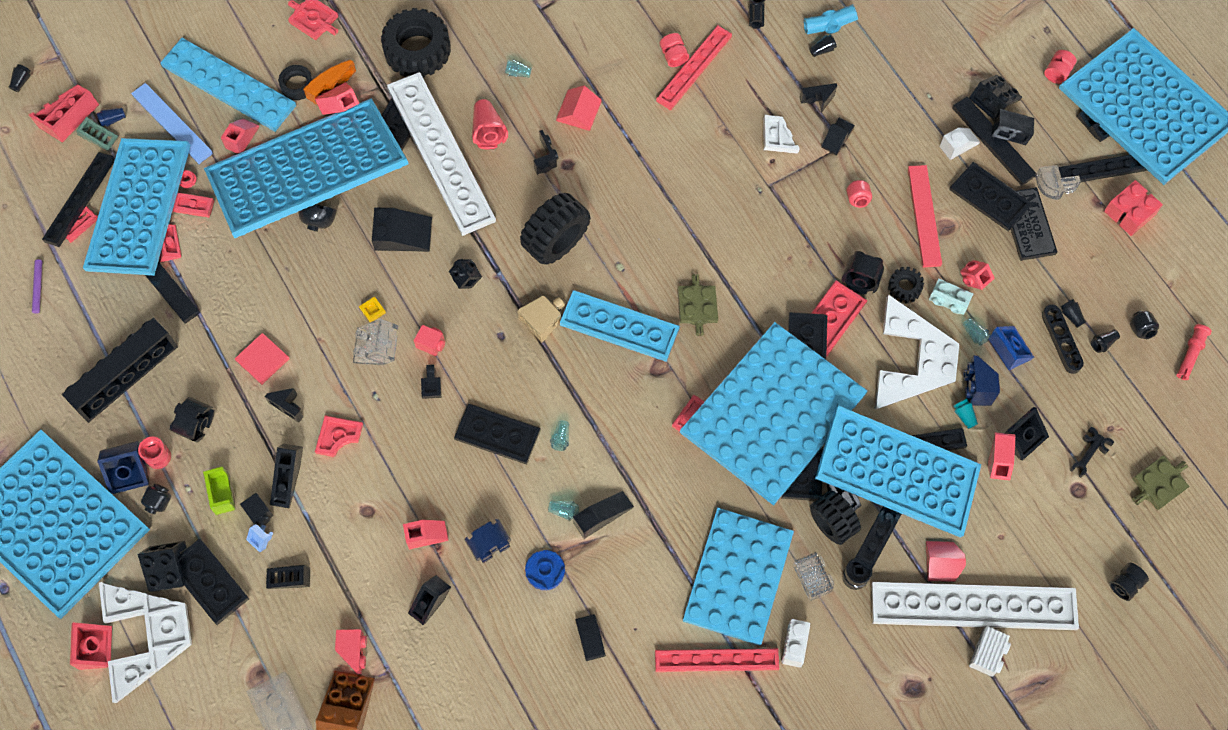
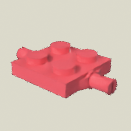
[288,0,338,40]

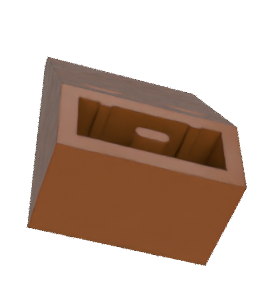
[316,671,375,730]

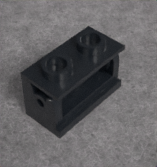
[992,109,1034,145]

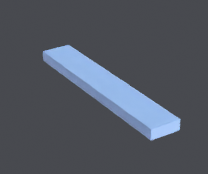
[131,83,213,164]

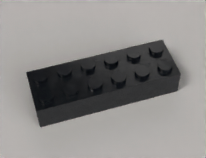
[61,317,178,423]

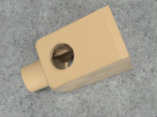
[517,296,565,343]

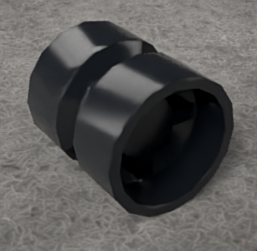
[842,558,873,590]
[1109,562,1149,601]

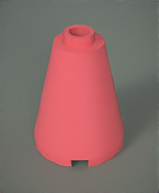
[472,99,508,150]

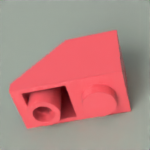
[314,82,359,115]
[221,119,259,154]
[987,432,1015,480]
[403,520,449,550]
[335,629,367,675]

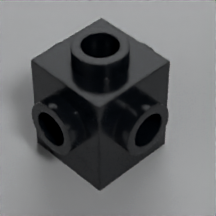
[449,259,482,289]

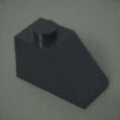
[408,575,451,625]

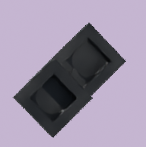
[1076,111,1110,142]
[575,614,606,661]

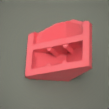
[926,541,966,582]

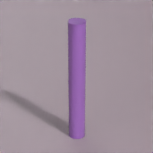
[32,260,42,314]

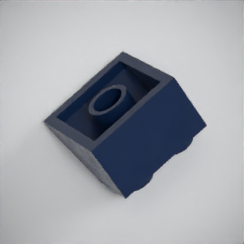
[97,441,149,494]

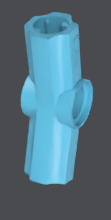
[803,4,858,34]

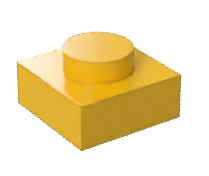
[359,296,386,323]

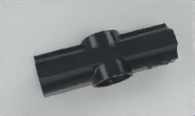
[748,0,765,29]

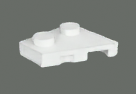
[763,115,799,153]

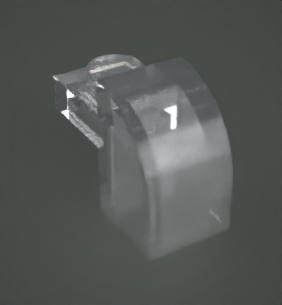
[1035,165,1081,200]

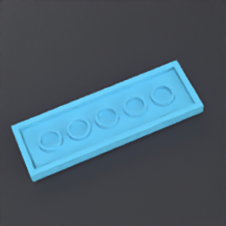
[560,290,680,362]

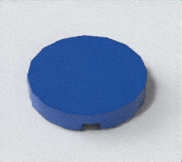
[525,550,565,591]

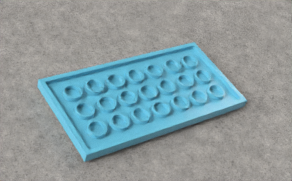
[83,138,191,276]
[815,406,981,538]

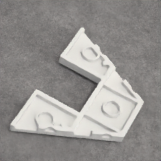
[875,295,959,409]
[99,582,192,703]

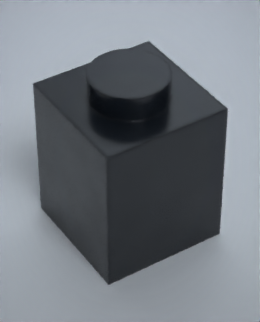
[240,493,273,526]

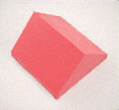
[556,85,602,131]
[70,622,112,670]

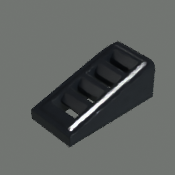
[266,565,310,589]

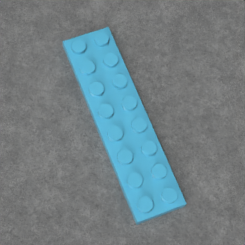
[160,38,296,132]

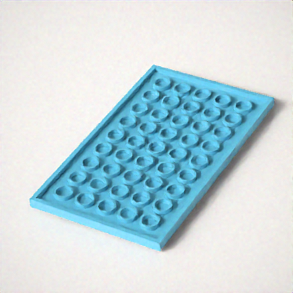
[204,98,408,238]

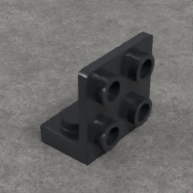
[969,75,1022,119]
[137,541,187,592]

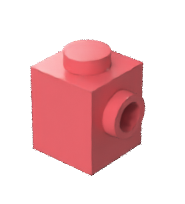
[413,325,445,356]

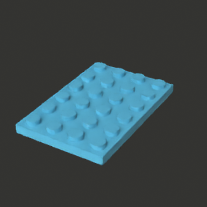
[683,508,794,646]

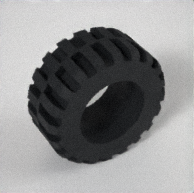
[381,8,451,78]
[520,193,591,265]

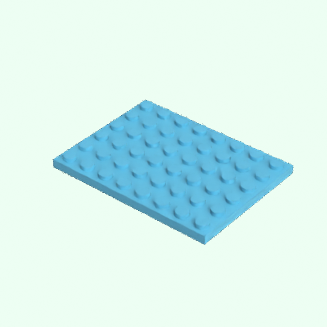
[1059,28,1228,185]
[680,322,867,506]
[0,430,150,619]

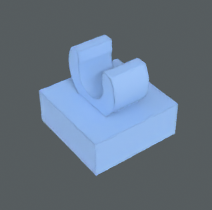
[246,524,273,552]

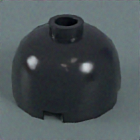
[298,204,337,232]

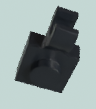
[421,365,442,399]

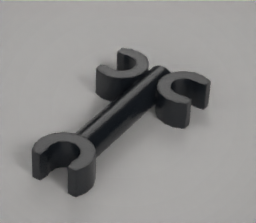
[1070,427,1114,478]

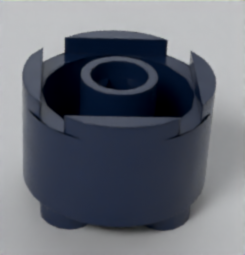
[464,519,511,563]

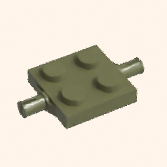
[677,274,718,336]
[1132,455,1190,510]

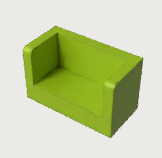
[203,467,235,515]

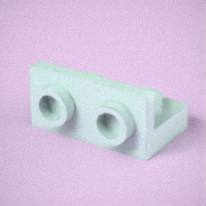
[929,279,973,315]

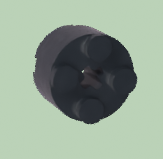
[842,251,884,294]
[169,397,214,442]

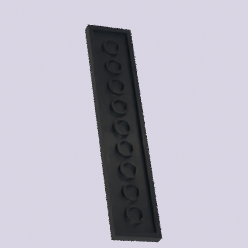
[781,312,828,501]

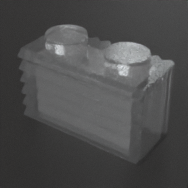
[793,552,834,601]

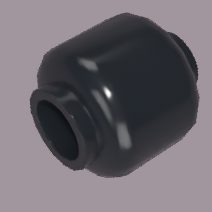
[1130,311,1159,340]
[141,484,171,515]

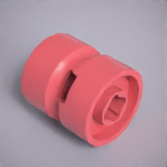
[659,33,689,67]
[1044,50,1077,84]
[138,436,171,469]

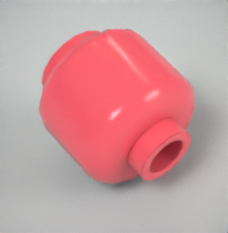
[846,180,872,208]

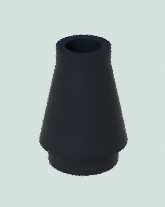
[809,35,837,57]
[8,64,31,92]
[1061,299,1086,328]
[1091,329,1120,353]

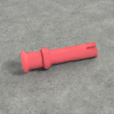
[1176,324,1212,380]

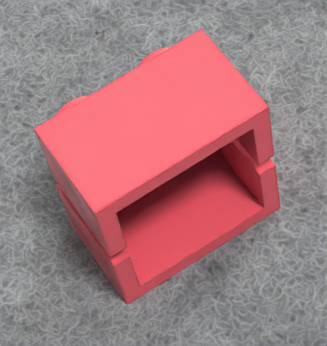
[1104,180,1163,236]

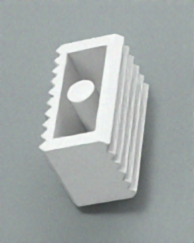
[781,619,811,668]
[969,626,1011,677]

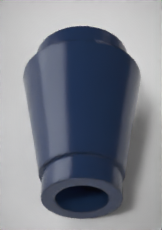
[96,108,126,127]

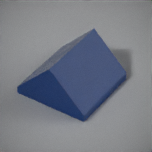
[989,326,1035,370]

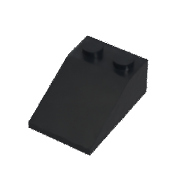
[371,207,432,252]

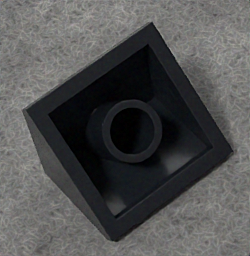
[1005,407,1049,461]

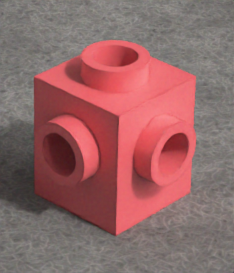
[960,260,995,290]

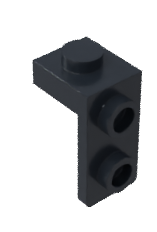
[533,130,559,175]

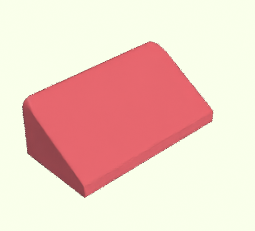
[159,224,181,262]

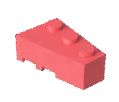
[29,85,99,143]

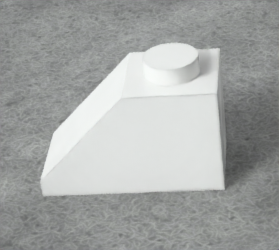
[940,128,980,160]

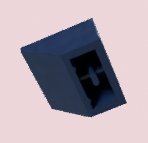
[963,355,1000,406]

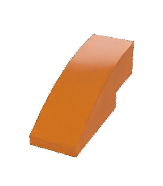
[303,60,356,105]

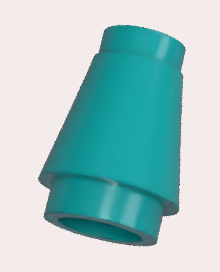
[954,399,978,429]

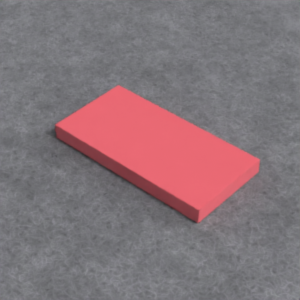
[811,280,867,357]

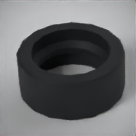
[278,65,313,100]

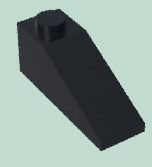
[270,444,303,508]
[573,491,634,539]

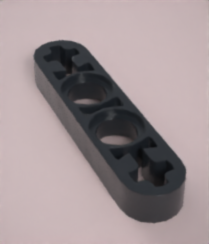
[1042,304,1084,374]

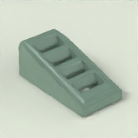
[76,117,118,151]

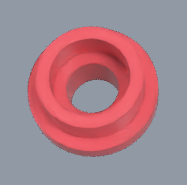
[180,170,197,188]

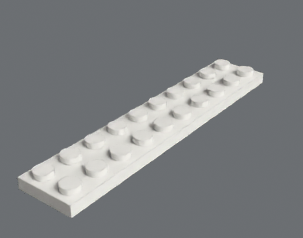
[387,72,496,236]
[871,582,1079,630]

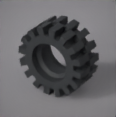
[888,267,924,303]

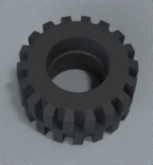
[810,490,861,545]

